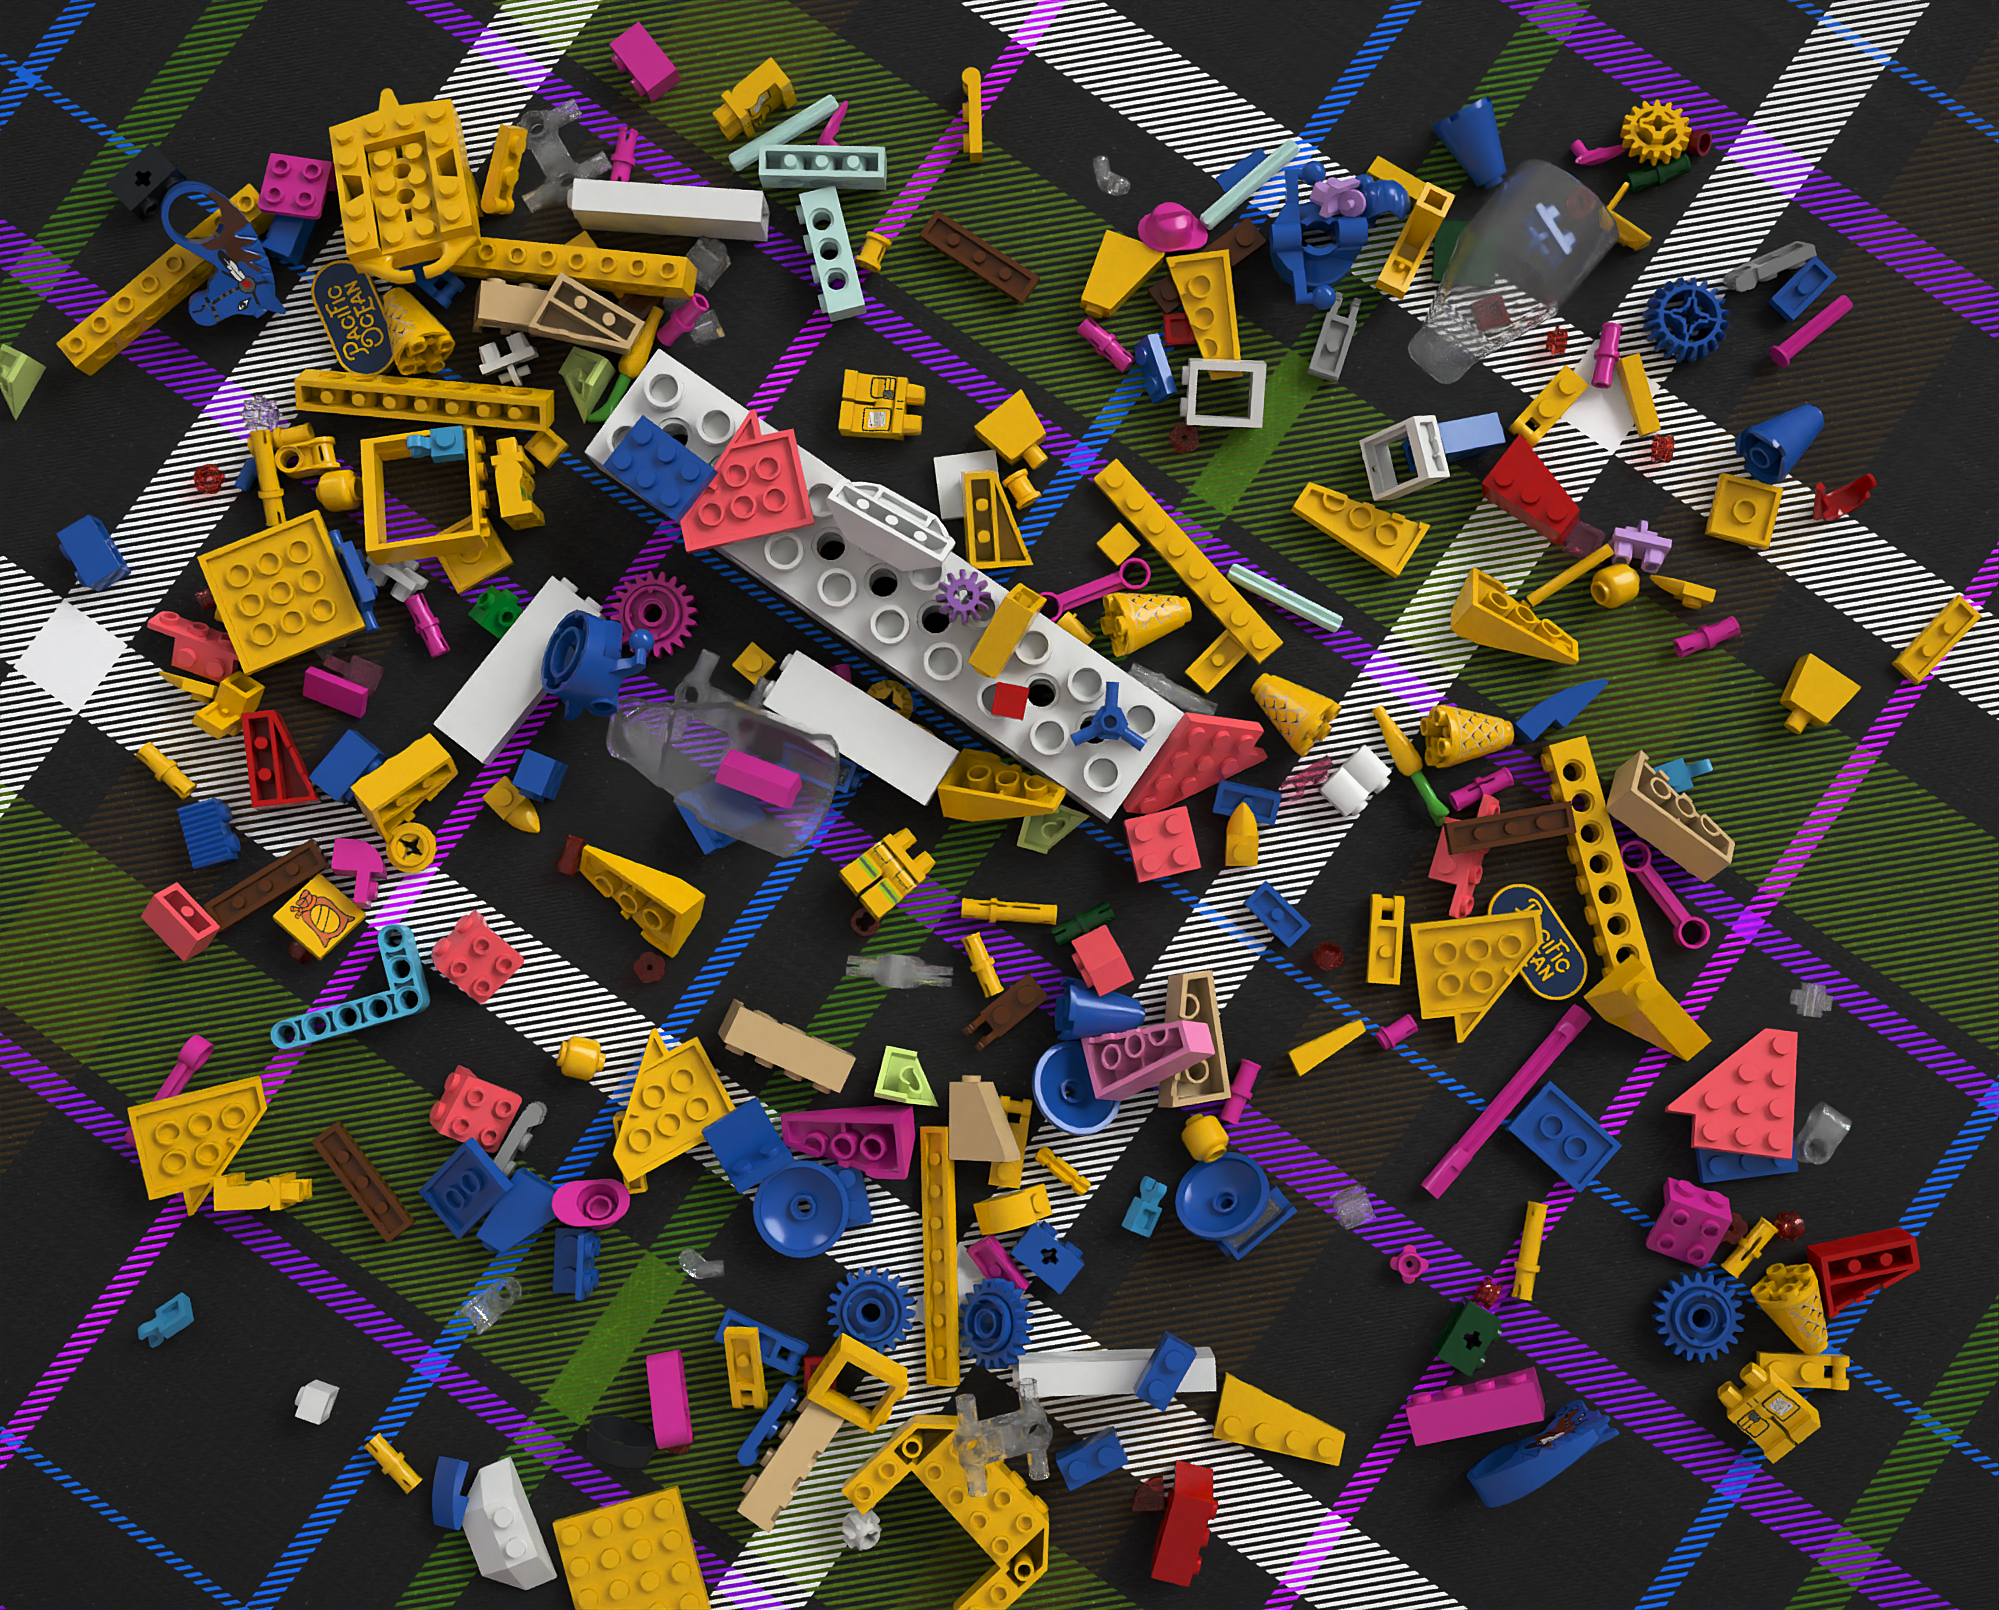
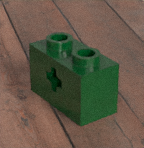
[1431,1296,1503,1377]

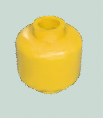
[316,469,363,512]
[1590,562,1640,608]
[556,1036,606,1081]
[1181,1113,1229,1163]

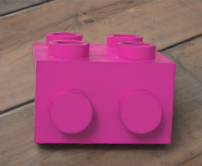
[258,153,338,220]
[1646,1177,1732,1267]

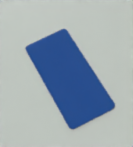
[1216,148,1267,193]

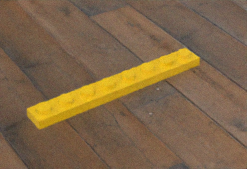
[1093,458,1283,665]
[920,1126,960,1387]

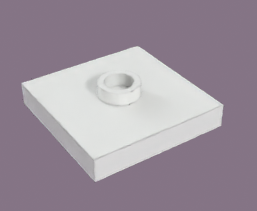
[934,450,999,521]

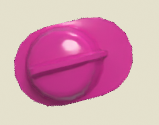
[1138,202,1208,252]
[552,1179,630,1230]

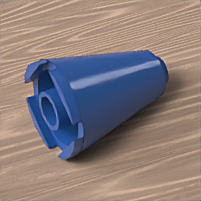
[1432,96,1507,190]
[1735,404,1824,484]
[1055,977,1145,1041]

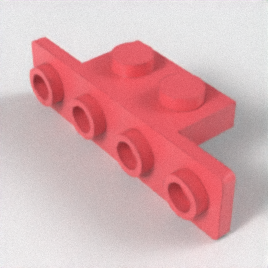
[147,611,239,683]
[1428,794,1500,919]

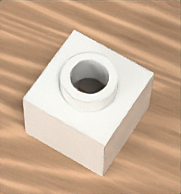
[295,1380,339,1425]

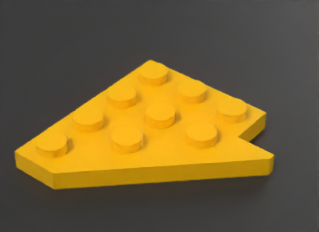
[1410,909,1543,1043]
[612,1028,736,1183]
[127,1075,267,1216]

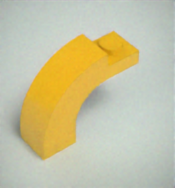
[1374,182,1455,300]

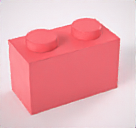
[141,882,220,962]
[1071,925,1134,996]

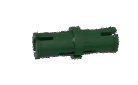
[1624,153,1691,193]
[1051,901,1116,947]

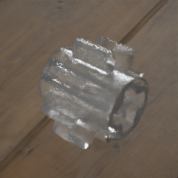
[239,395,282,431]
[1790,982,1833,1018]

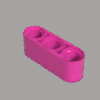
[646,1349,692,1449]

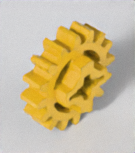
[1620,99,1692,166]

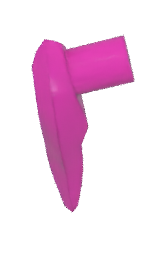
[817,101,849,146]
[1570,140,1630,166]

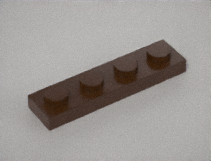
[919,210,1040,306]
[1148,218,1266,315]
[1443,801,1577,855]
[203,839,331,932]
[311,1121,416,1243]

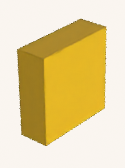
[524,428,569,469]
[1096,522,1141,568]

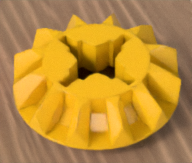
[866,680,913,720]
[386,822,438,873]

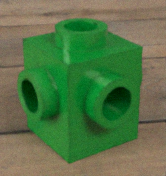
[468,585,524,640]

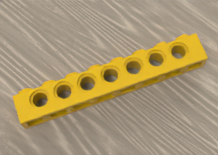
[56,183,275,376]
[448,237,697,300]
[294,369,554,431]
[1540,735,1656,978]

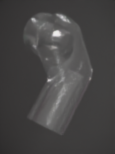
[1093,156,1130,196]
[679,1248,725,1279]

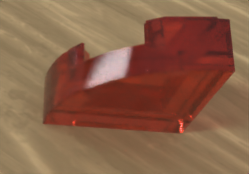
[1132,1475,1165,1512]

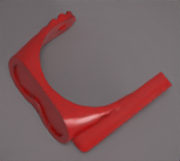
[1813,473,1877,522]

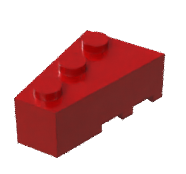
[1482,434,1580,547]
[241,710,323,811]
[1806,1227,1921,1319]
[1151,1460,1218,1587]

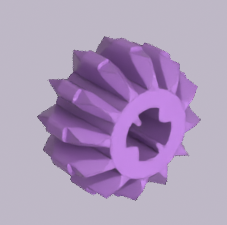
[936,569,991,626]

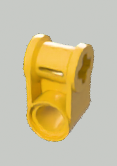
[275,436,341,479]

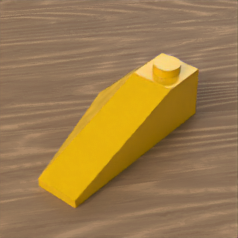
[1450,567,1579,666]
[937,748,1067,822]
[579,845,706,958]
[1583,954,1712,1062]

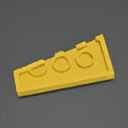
[1165,249,1243,381]
[1291,482,1431,579]
[1212,1372,1346,1466]

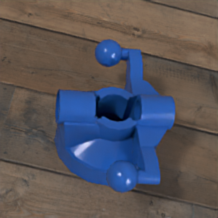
[1269,161,1368,310]
[541,609,655,721]

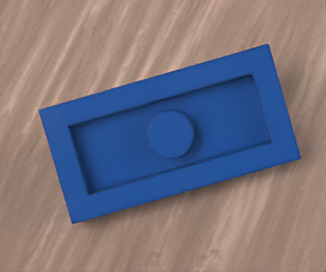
[1768,256,1837,323]
[1133,333,1178,405]
[1212,779,1282,825]
[1243,881,1311,948]
[828,1163,873,1228]

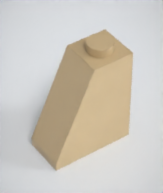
[949,1075,1021,1162]

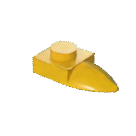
[1650,575,1716,609]
[159,671,219,704]
[482,776,540,833]
[1225,802,1259,866]

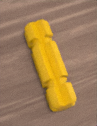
[1035,1146,1091,1196]

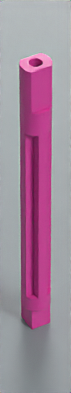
[1420,1004,1592,1199]

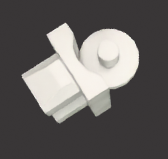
[479,332,539,387]
[365,556,429,602]

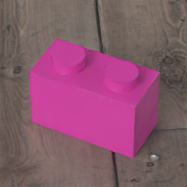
[609,21,681,103]

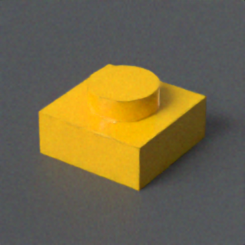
[732,642,777,687]

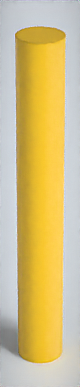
[1526,543,1615,607]

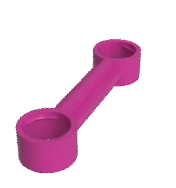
[1039,558,1151,623]
[1618,841,1710,949]
[124,1034,214,1149]

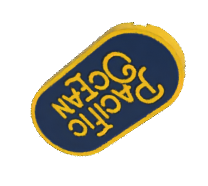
[311,260,395,375]
[1486,884,1587,1000]

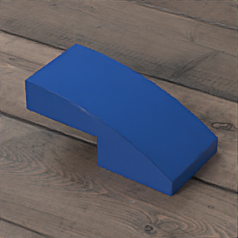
[432,1456,469,1531]

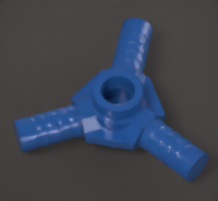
[1070,682,1147,751]

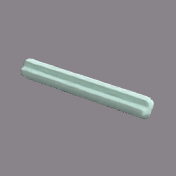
[729,95,839,171]
[1200,139,1300,230]
[1226,564,1343,633]

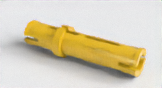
[249,429,287,526]
[961,898,1057,925]
[1511,1201,1549,1301]

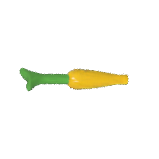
[586,306,664,423]
[1372,705,1449,826]

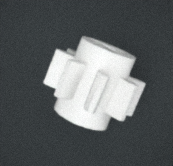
[841,1509,882,1551]

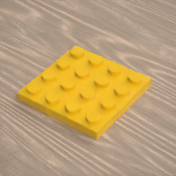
[197,510,366,675]
[552,1485,712,1610]

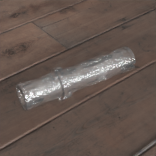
[1128,662,1218,716]

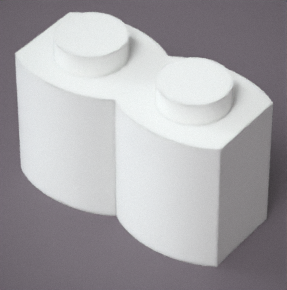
[1318,745,1392,817]

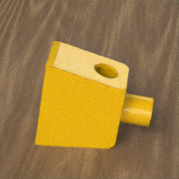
[974,389,1048,470]
[1780,653,1861,734]

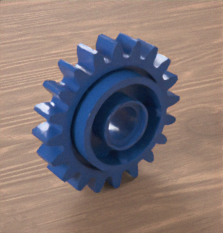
[827,1265,916,1355]
[1652,1271,1745,1363]
[958,1278,1034,1370]

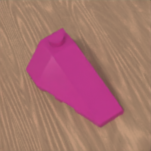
[781,1105,915,1180]

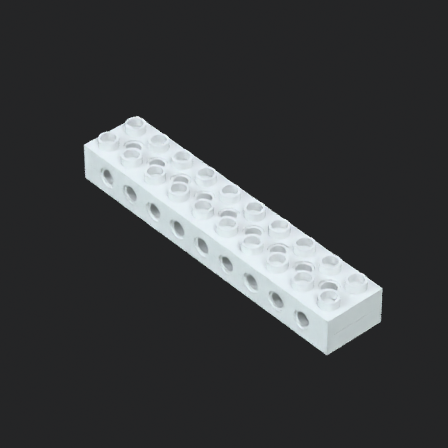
[584,349,1184,823]

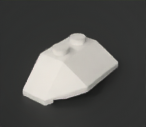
[826,479,956,572]
[462,1456,557,1590]

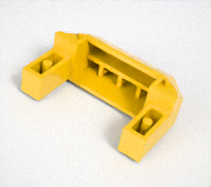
[841,1414,1049,1610]

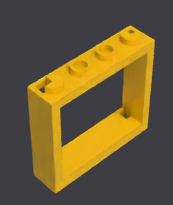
[360,424,492,566]

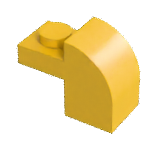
[192,670,265,740]
[973,1183,1052,1235]

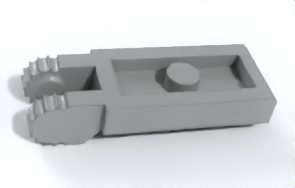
[1723,241,1817,292]
[1307,292,1361,383]
[493,1101,548,1178]

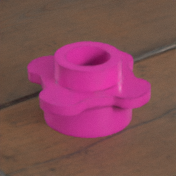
[1390,1245,1429,1284]

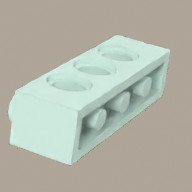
[759,144,887,190]
[796,185,867,322]

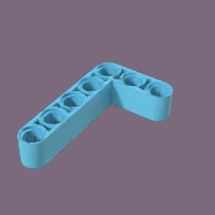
[271,924,430,1049]

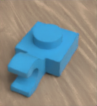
[406,426,466,463]
[1652,758,1713,793]
[1121,1176,1167,1238]
[137,1292,194,1348]

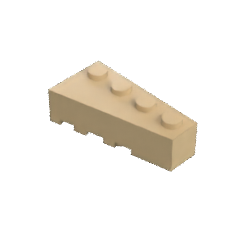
[1605,750,1735,883]
[1158,970,1231,1108]
[718,999,856,1094]
[737,1394,845,1533]

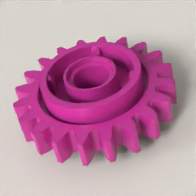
[610,571,699,659]

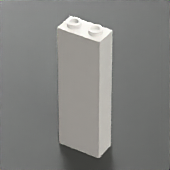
[567,178,770,241]
[433,576,607,765]
[763,650,960,806]
[1013,1347,1216,1397]

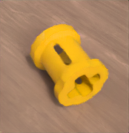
[854,231,892,273]
[1002,468,1042,510]

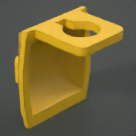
[1603,182,1652,251]

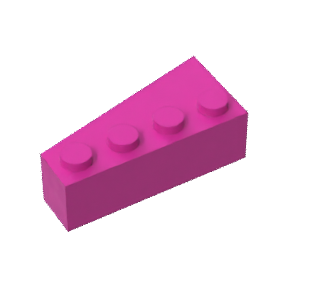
[1405,1367,1545,1446]

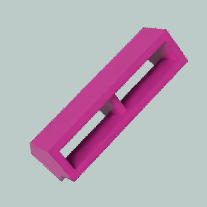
[715,748,802,809]

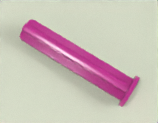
[1769,295,1853,368]

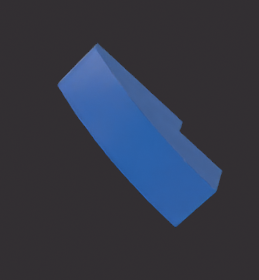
[1512,679,1609,744]

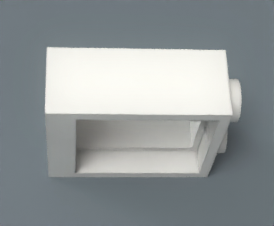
[1180,358,1267,428]
[1359,415,1450,501]

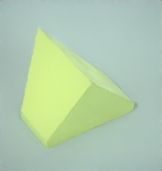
[0,344,46,420]
[558,346,616,424]
[1017,804,1090,854]
[874,1046,938,1106]

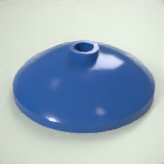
[1032,1041,1121,1136]
[1175,1152,1270,1241]
[753,1160,850,1258]

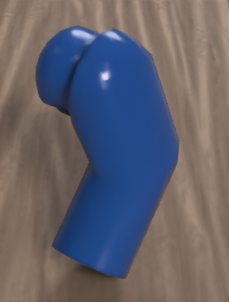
[234,458,258,493]

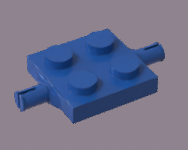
[328,530,379,633]

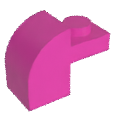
[331,838,387,909]

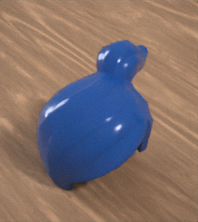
[1355,174,1412,228]

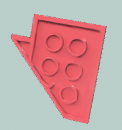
[680,409,815,554]
[1122,712,1268,815]
[1665,1028,1798,1160]

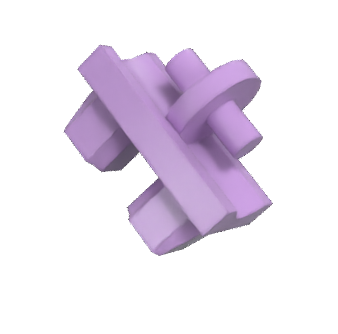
[1309,177,1366,218]
[1608,520,1672,574]

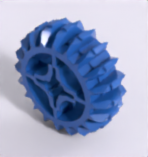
[1642,277,1730,363]

